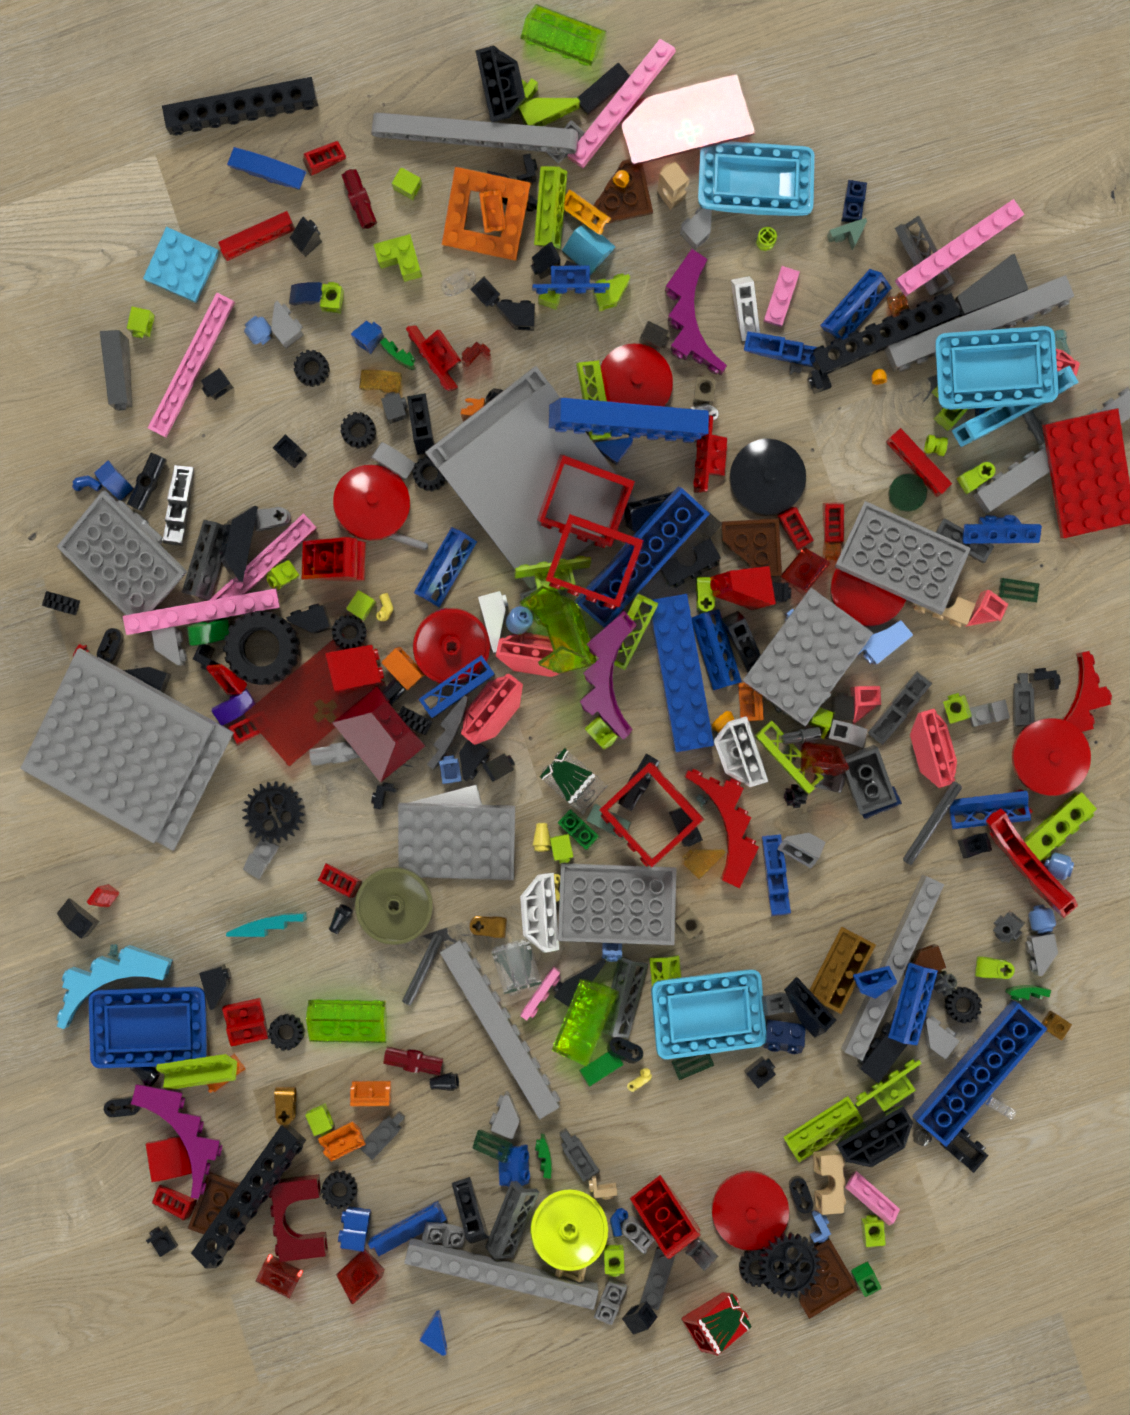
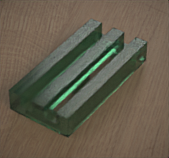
[998,578,1040,603]
[671,1054,715,1080]
[472,1129,513,1163]

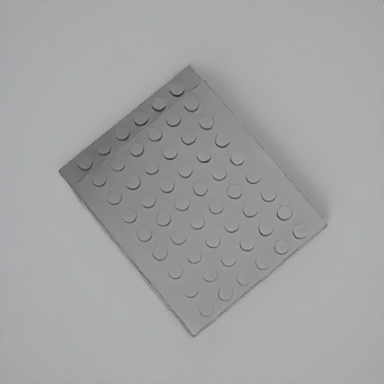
[425,366,636,590]
[20,648,234,851]

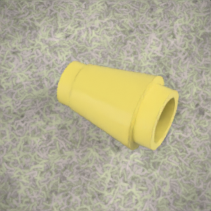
[532,823,551,852]

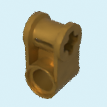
[470,916,507,938]
[274,1087,297,1125]

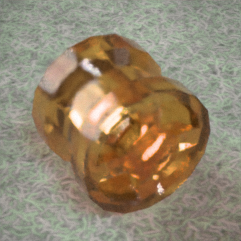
[887,291,909,315]
[822,542,841,562]

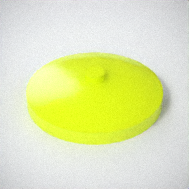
[530,1190,608,1271]

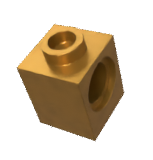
[1042,1011,1072,1041]

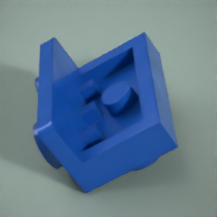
[498,1144,530,1186]

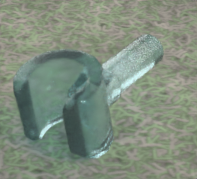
[1054,330,1071,355]

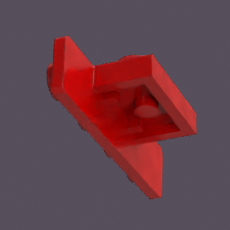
[406,325,461,391]
[693,415,727,493]

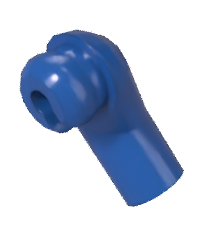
[72,475,102,492]
[610,1208,628,1237]

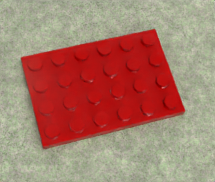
[1042,408,1130,539]

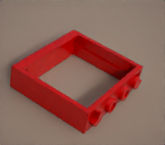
[537,454,635,549]
[546,514,644,610]
[599,762,705,868]

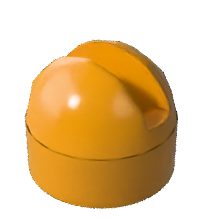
[613,170,629,188]
[871,369,887,385]

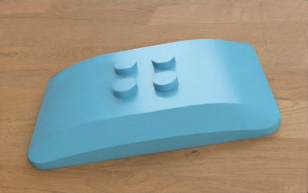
[698,140,815,216]
[935,326,1059,409]
[651,969,766,1059]

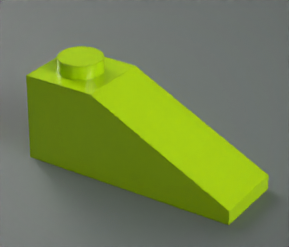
[518,98,580,127]

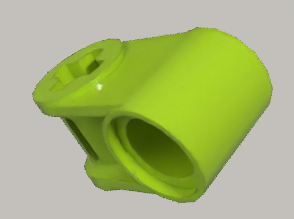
[956,462,995,495]
[696,577,715,614]
[975,956,1015,979]

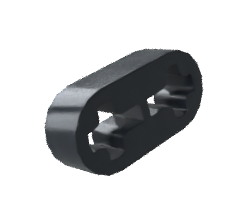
[97,628,124,663]
[607,1037,643,1064]
[103,1096,142,1117]
[789,1176,814,1214]

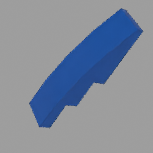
[227,147,306,190]
[744,331,817,367]
[762,834,791,916]

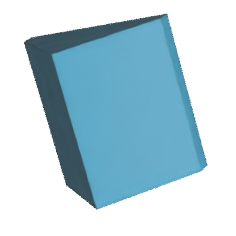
[562,224,615,276]

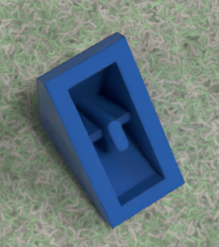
[594,437,633,465]
[94,460,134,500]
[853,966,897,999]
[419,1310,448,1356]

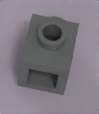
[381,392,408,424]

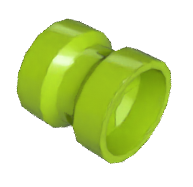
[756,227,777,251]
[924,434,948,456]

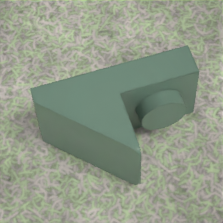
[827,218,867,250]

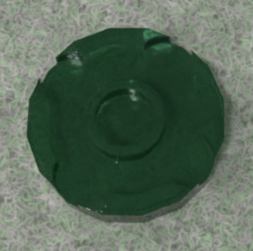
[888,473,927,512]

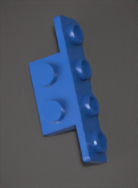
[532,265,610,294]
[962,515,1042,544]

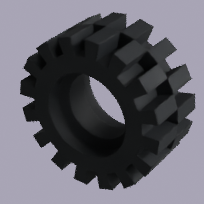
[293,350,330,387]
[340,412,376,449]
[412,456,447,492]
[42,591,80,615]
[332,614,367,649]
[398,706,433,735]
[944,987,982,1023]
[268,1014,305,1051]
[321,1170,358,1209]
[739,1249,775,1287]

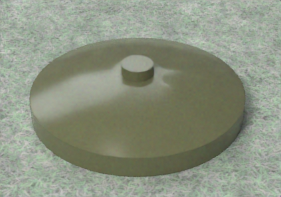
[355,867,433,944]

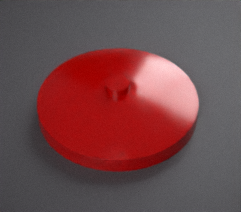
[600,343,673,407]
[333,465,410,541]
[830,568,906,627]
[413,608,490,684]
[1012,718,1091,796]
[711,1171,789,1251]

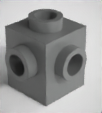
[993,911,1025,943]

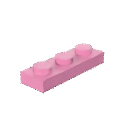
[763,266,800,327]
[521,966,561,1021]
[845,1171,900,1226]

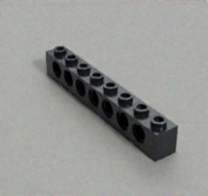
[162,77,319,136]
[809,293,961,377]
[191,1125,306,1269]

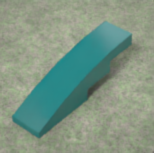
[226,912,307,937]

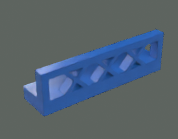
[820,269,892,340]
[414,527,477,607]
[691,609,742,691]
[419,655,495,718]
[949,791,1031,829]
[888,963,938,1046]
[368,1201,447,1256]

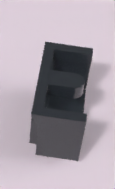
[669,807,703,847]
[940,1128,989,1173]

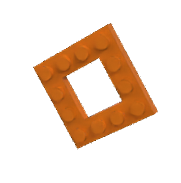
[442,167,531,261]

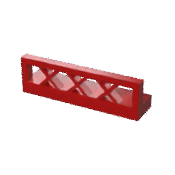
[218,211,295,261]
[886,428,952,497]

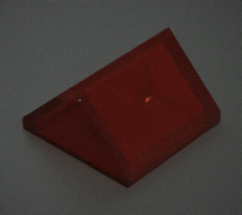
[780,547,831,595]
[801,742,849,776]
[336,1249,385,1304]
[255,1254,303,1299]

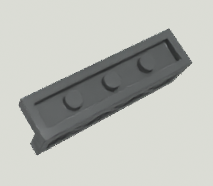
[895,216,955,296]
[182,520,224,601]
[600,957,648,1038]
[485,1181,539,1259]

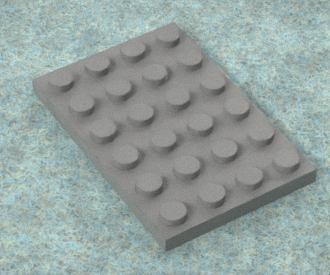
[57,491,187,615]
[835,501,971,615]
[742,588,873,727]
[398,803,515,880]
[558,863,676,945]

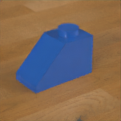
[351,321,384,354]

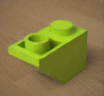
[592,273,630,312]

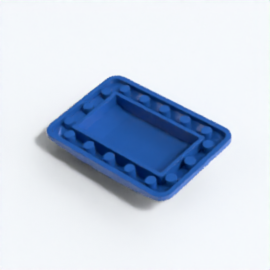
[89,987,207,1068]

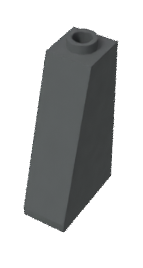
[954,254,1028,317]
[100,330,132,411]

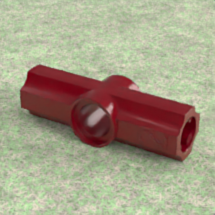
[341,169,377,229]
[383,1047,443,1076]

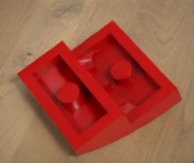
[222,998,268,1047]
[145,1136,192,1183]

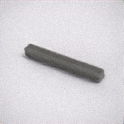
[402,934,443,1006]

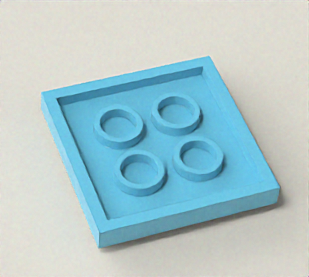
[143,227,220,303]

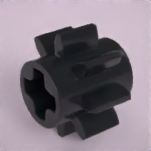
[784,784,808,808]

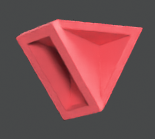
[965,590,1008,627]
[850,686,881,725]

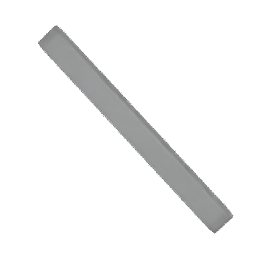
[371,113,578,154]

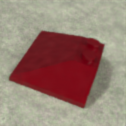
[332,686,425,783]

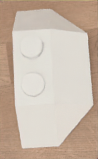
[714,716,768,787]
[520,873,559,953]

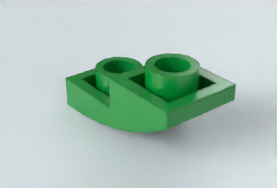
[380,338,416,371]
[187,618,229,646]
[558,809,600,850]
[1005,985,1051,1002]
[579,1052,624,1087]
[535,1134,552,1179]

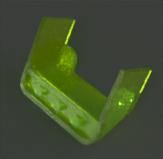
[520,585,597,674]

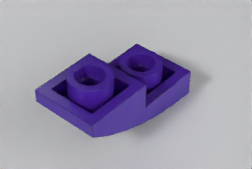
[211,688,256,726]

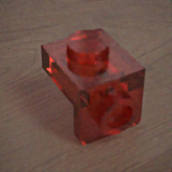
[461,341,491,367]

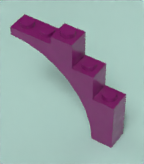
[665,249,727,375]
[579,611,637,740]
[131,1084,223,1199]

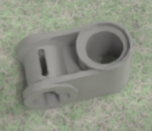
[254,507,291,531]
[622,1216,656,1254]

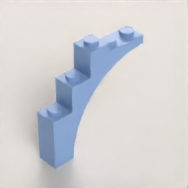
[785,609,913,665]

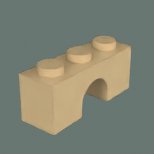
[657,161,690,210]
[910,597,976,628]
[813,1150,846,1215]

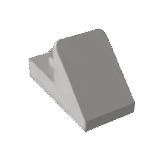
[970,699,1010,727]
[243,838,280,879]

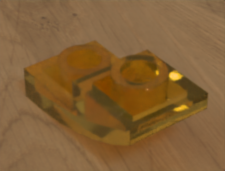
[359,370,402,393]

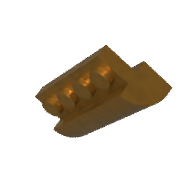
[810,927,876,1014]

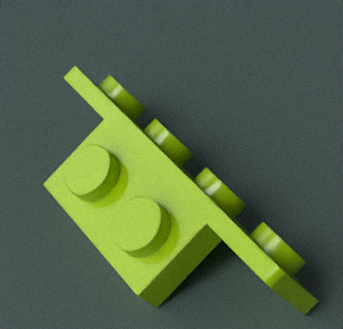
[514,556,592,594]
[854,1059,922,1112]

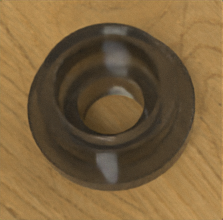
[912,1129,932,1146]

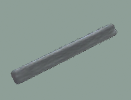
[903,781,962,865]

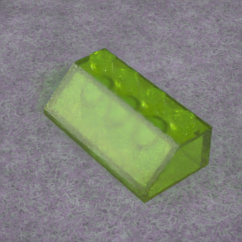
[520,4,606,66]
[552,979,620,1067]
[306,999,387,1043]

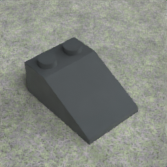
[838,745,897,815]

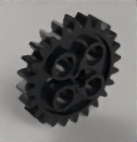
[242,781,306,844]
[758,1232,821,1299]

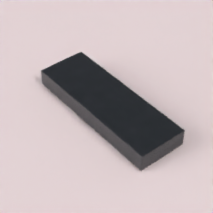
[577,62,630,115]

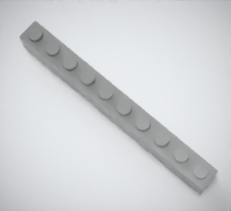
[885,275,1074,372]
[973,387,1130,514]
[841,875,944,1060]
[440,939,561,1119]
[404,1238,599,1310]

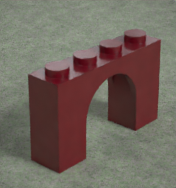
[269,1174,328,1262]

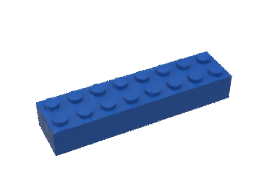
[549,398,709,443]
[575,486,710,628]
[648,594,714,752]
[912,1000,1047,1147]

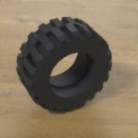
[223,611,300,685]

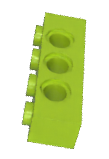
[1023,791,1097,861]

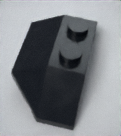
[475,45,526,123]
[218,506,258,583]
[836,1105,913,1168]

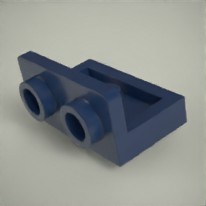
[763,1019,806,1055]

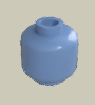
[244,316,272,345]
[506,606,533,635]
[1044,852,1074,880]
[1028,905,1056,934]

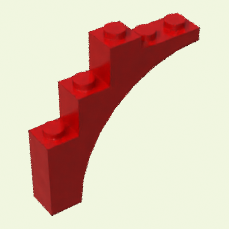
[1062,651,1112,732]
[684,769,759,889]
[986,808,1078,918]

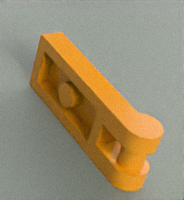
[564,189,611,235]

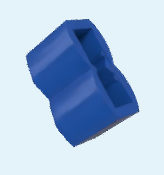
[338,1206,371,1252]

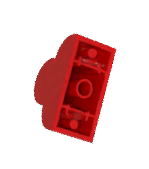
[301,537,366,582]
[630,1175,701,1259]

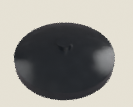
[729,439,806,516]

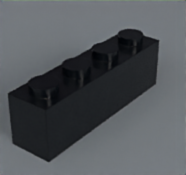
[857,1010,925,1083]

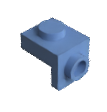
[439,755,462,784]
[602,943,622,962]
[810,1210,831,1243]

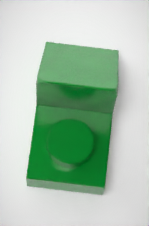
[851,1262,882,1297]

